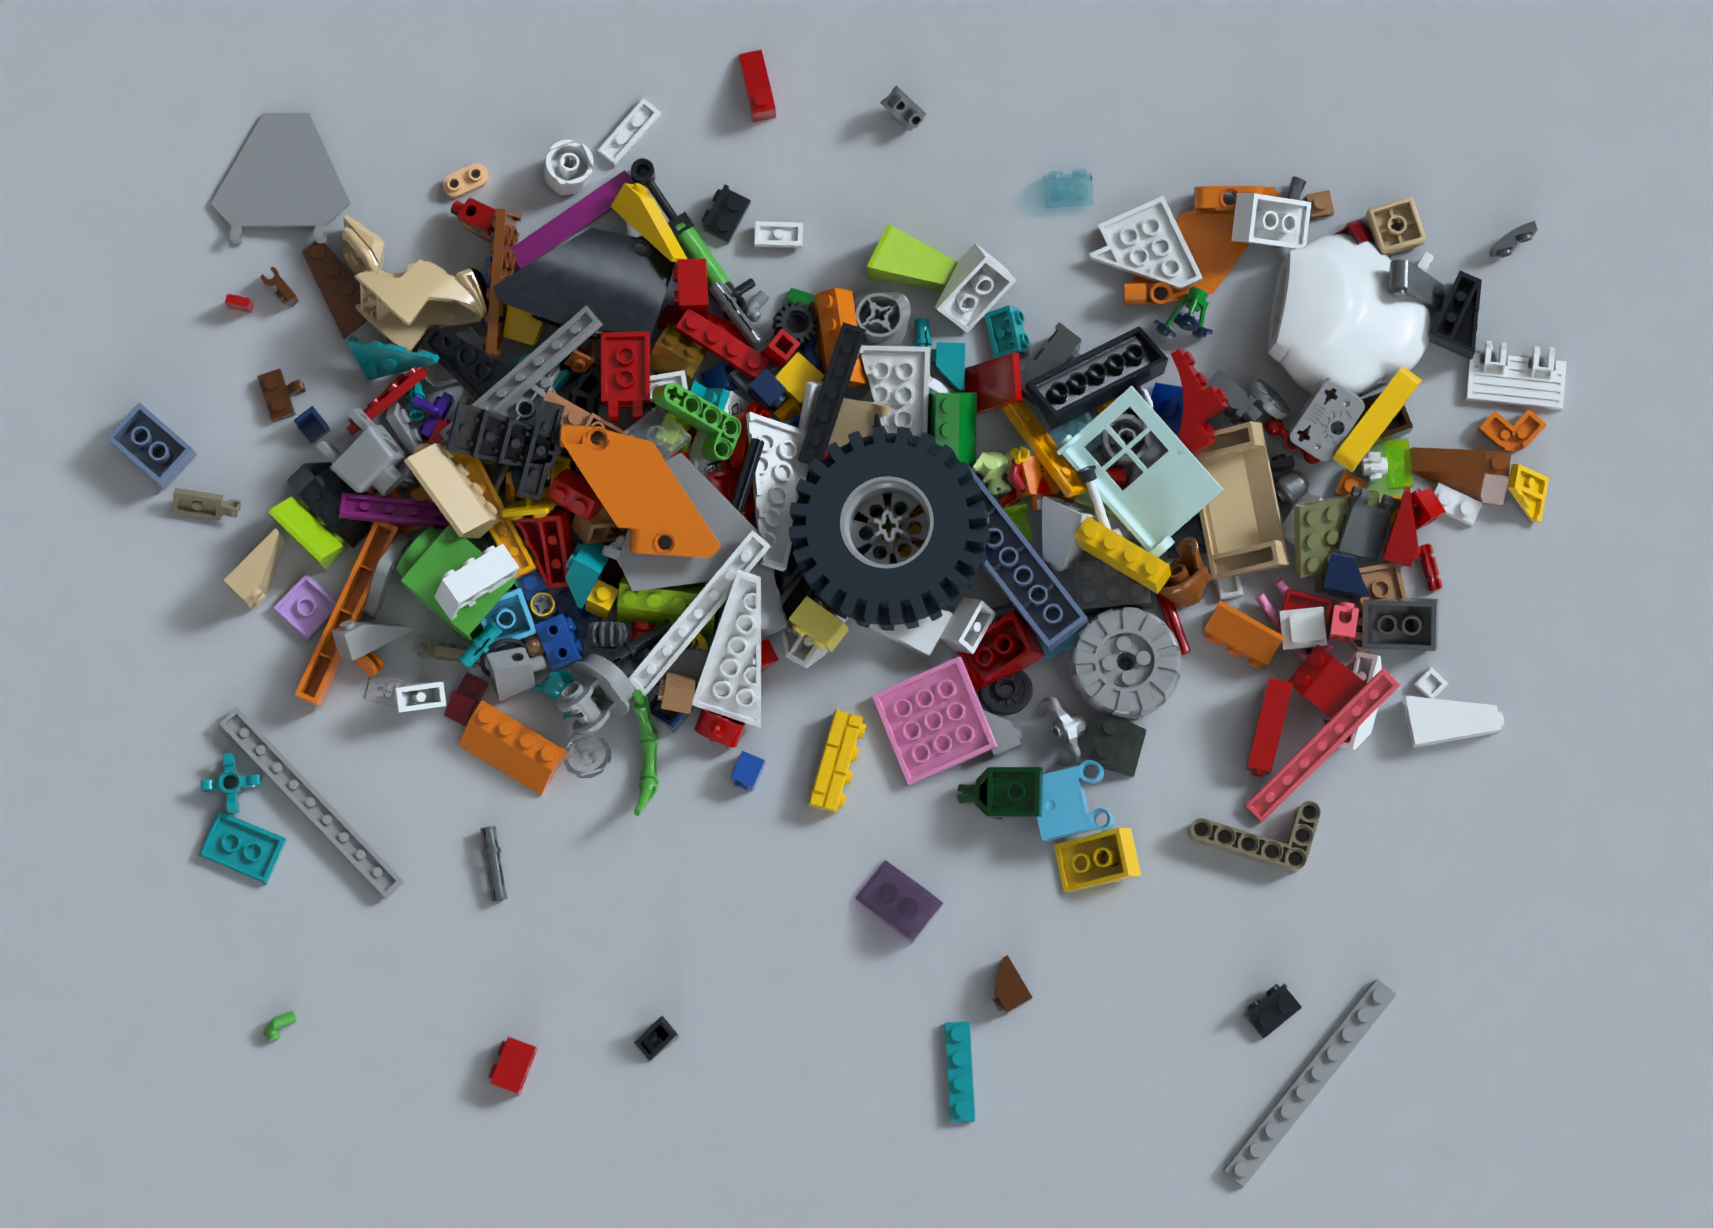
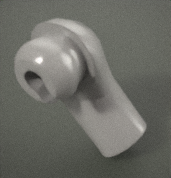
[744,290,769,322]

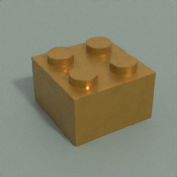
[650,322,708,387]

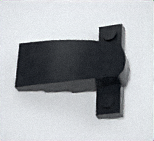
[446,399,565,500]

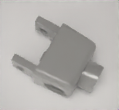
[316,408,405,497]

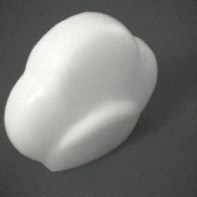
[1268,234,1431,398]

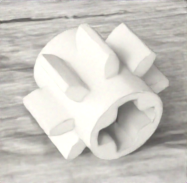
[1361,452,1388,482]

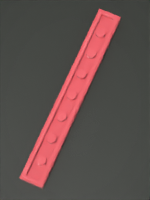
[1244,667,1401,823]

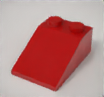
[956,611,1046,690]
[1288,644,1367,718]

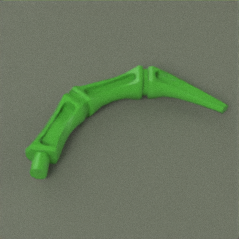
[633,690,659,816]

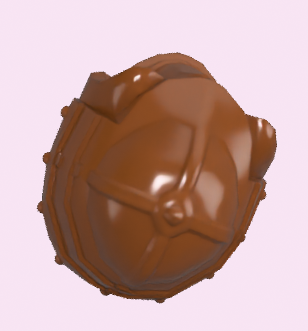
[1159,537,1213,608]

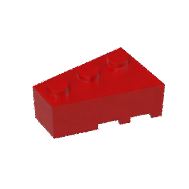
[514,509,575,588]

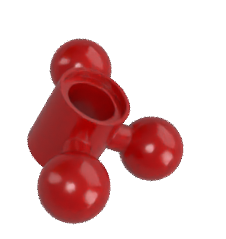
[1264,417,1321,464]

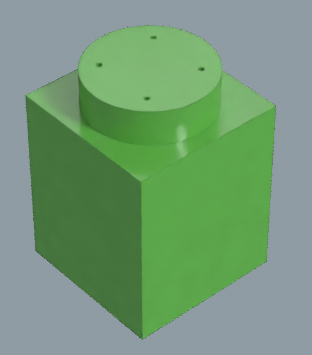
[396,525,519,645]

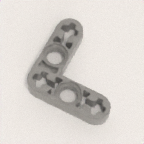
[363,532,412,618]

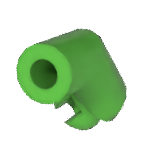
[264,1011,296,1042]

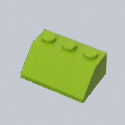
[268,496,346,571]

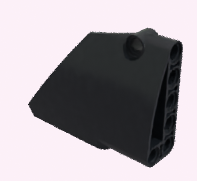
[493,228,676,340]

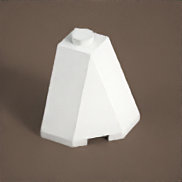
[1042,496,1099,572]

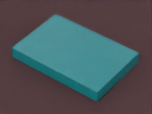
[199,811,287,884]

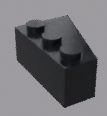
[1429,270,1482,360]

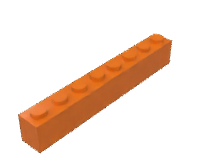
[294,522,400,708]

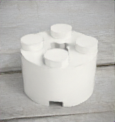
[544,139,594,196]

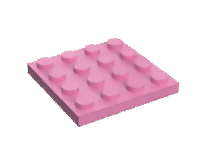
[872,656,998,785]

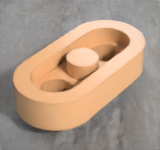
[443,163,489,199]

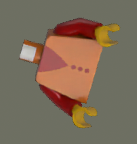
[1007,446,1059,512]

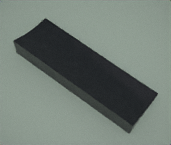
[1025,326,1168,430]

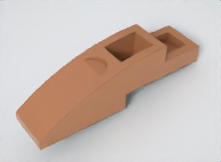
[536,390,634,444]

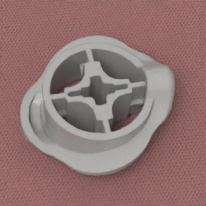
[854,289,911,346]

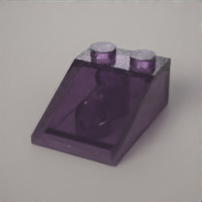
[855,860,943,944]

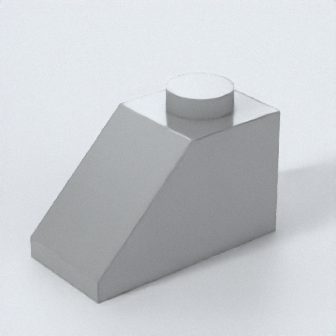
[983,710,1023,758]

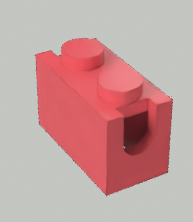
[1328,602,1359,643]

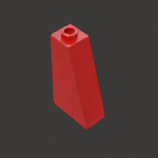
[1245,677,1293,777]

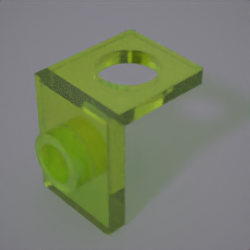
[1003,503,1032,542]

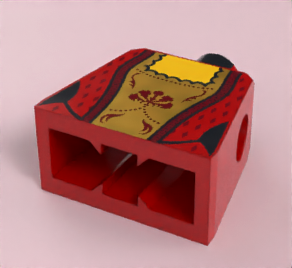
[451,198,496,242]

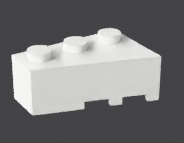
[434,544,519,620]

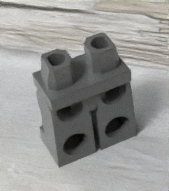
[1205,369,1262,425]

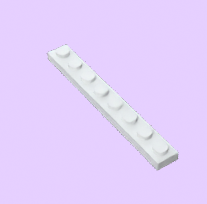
[628,530,771,696]

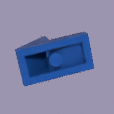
[701,363,739,391]

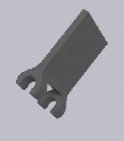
[1336,486,1400,561]
[649,643,709,695]

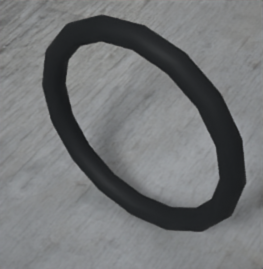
[479,638,528,677]

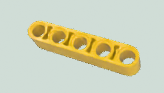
[1332,366,1422,473]

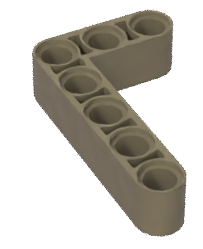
[1189,801,1321,872]

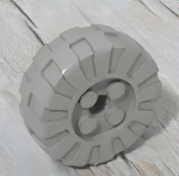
[1070,607,1182,719]

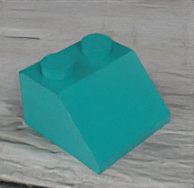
[565,542,609,609]

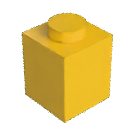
[585,580,619,620]

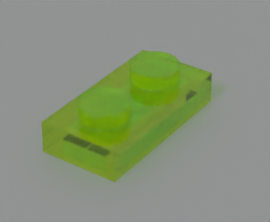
[1384,439,1414,490]

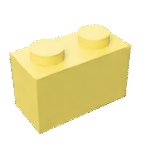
[789,596,849,653]

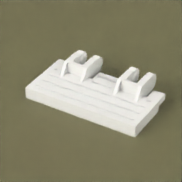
[1466,341,1567,410]

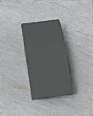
[1490,221,1538,258]

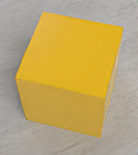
[775,352,825,406]

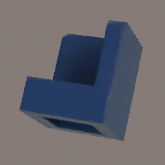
[294,406,331,444]

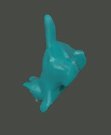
[528,670,575,719]

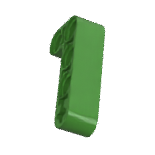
[652,383,741,462]

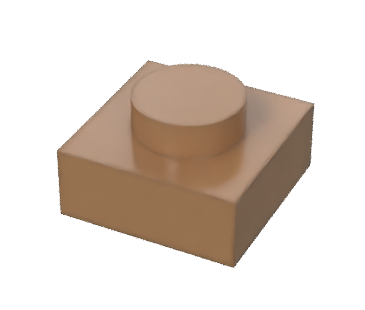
[1305,190,1334,219]

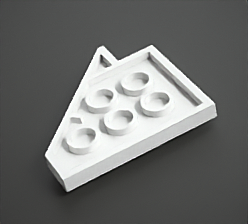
[1089,196,1203,291]

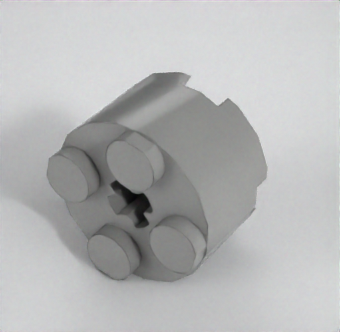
[1099,414,1150,467]

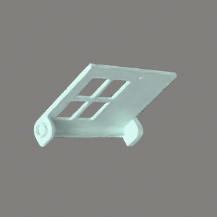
[1056,386,1224,558]

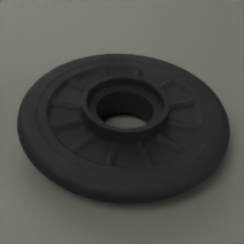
[979,670,1033,715]

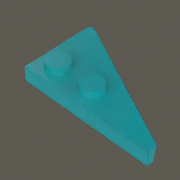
[347,336,439,380]

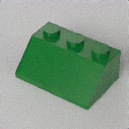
[928,392,977,465]

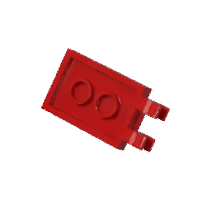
[601,331,651,422]

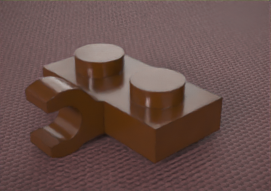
[257,368,306,422]

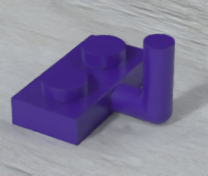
[411,391,455,440]

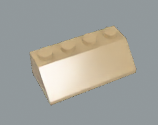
[404,443,500,538]

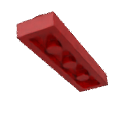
[674,308,770,380]
[346,367,429,436]

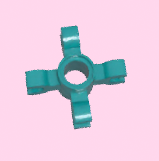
[200,753,262,814]

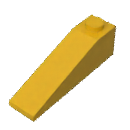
[611,183,687,262]

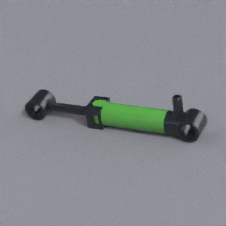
[631,158,756,322]

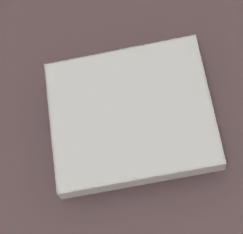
[1279,607,1327,650]

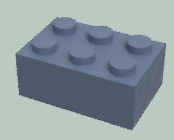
[106,402,197,490]

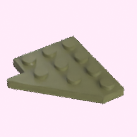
[1294,490,1379,594]

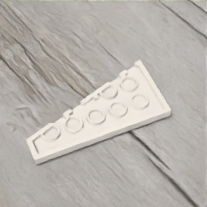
[860,345,931,437]
[746,412,809,572]
[692,570,761,728]

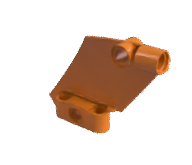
[1123,186,1282,305]
[560,424,721,558]

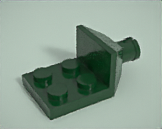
[957,767,1043,820]

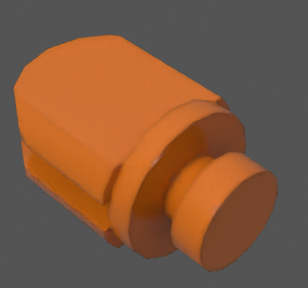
[353,651,385,677]

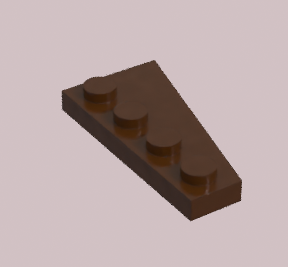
[302,241,367,340]

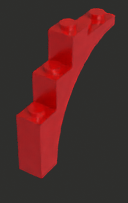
[1171,349,1229,456]

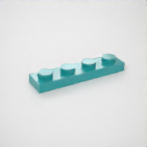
[945,1021,975,1123]

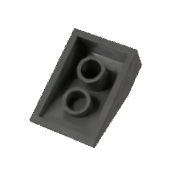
[1362,598,1439,651]

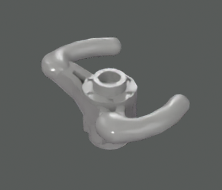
[1037,697,1088,767]

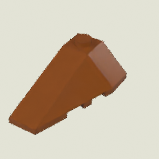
[1409,447,1511,506]

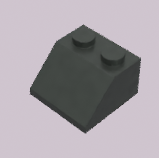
[1088,713,1147,777]

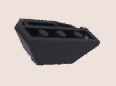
[287,462,371,548]

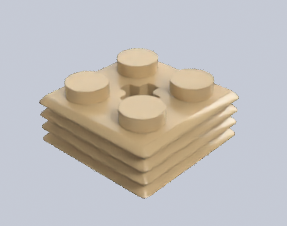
[1366,197,1427,255]

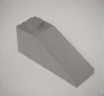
[332,620,412,661]

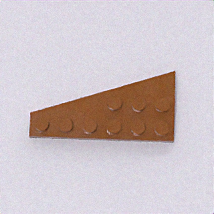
[483,209,522,355]

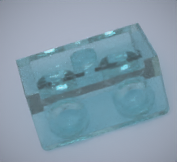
[1043,169,1094,208]

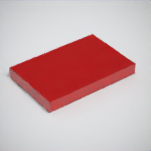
[965,353,1022,415]

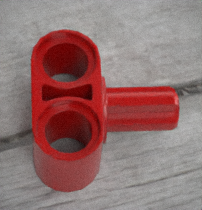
[694,709,746,748]

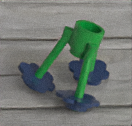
[1153,287,1213,338]

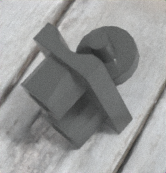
[880,86,927,131]

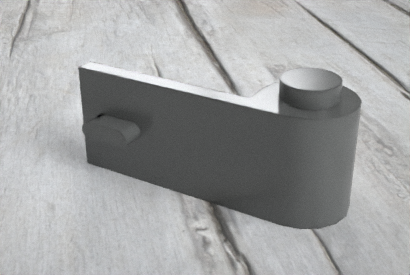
[1387,259,1445,312]

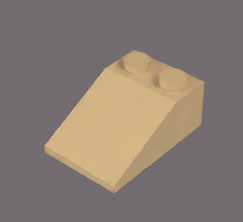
[223,528,285,609]

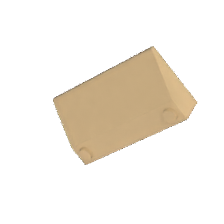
[1195,421,1290,580]

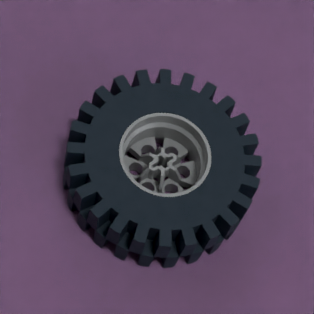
[789,426,990,631]

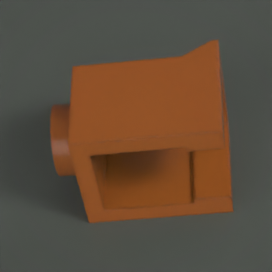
[563,339,597,373]

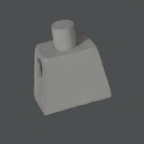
[486,647,546,702]

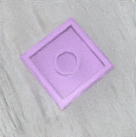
[273,573,337,642]

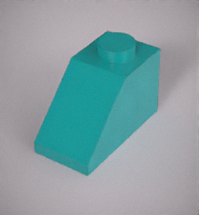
[931,342,965,392]

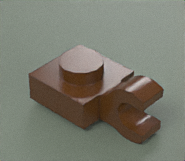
[260,267,299,307]

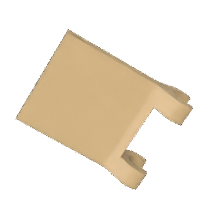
[829,399,891,447]

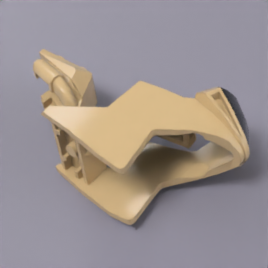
[342,214,488,352]

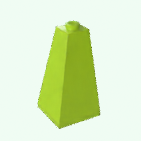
[867,224,958,291]

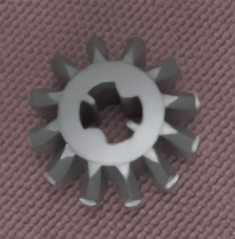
[587,622,628,649]

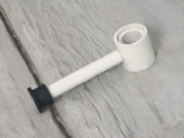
[1077,465,1123,537]

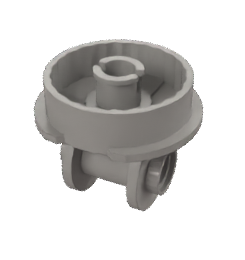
[556,654,635,735]

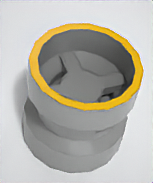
[530,592,557,620]

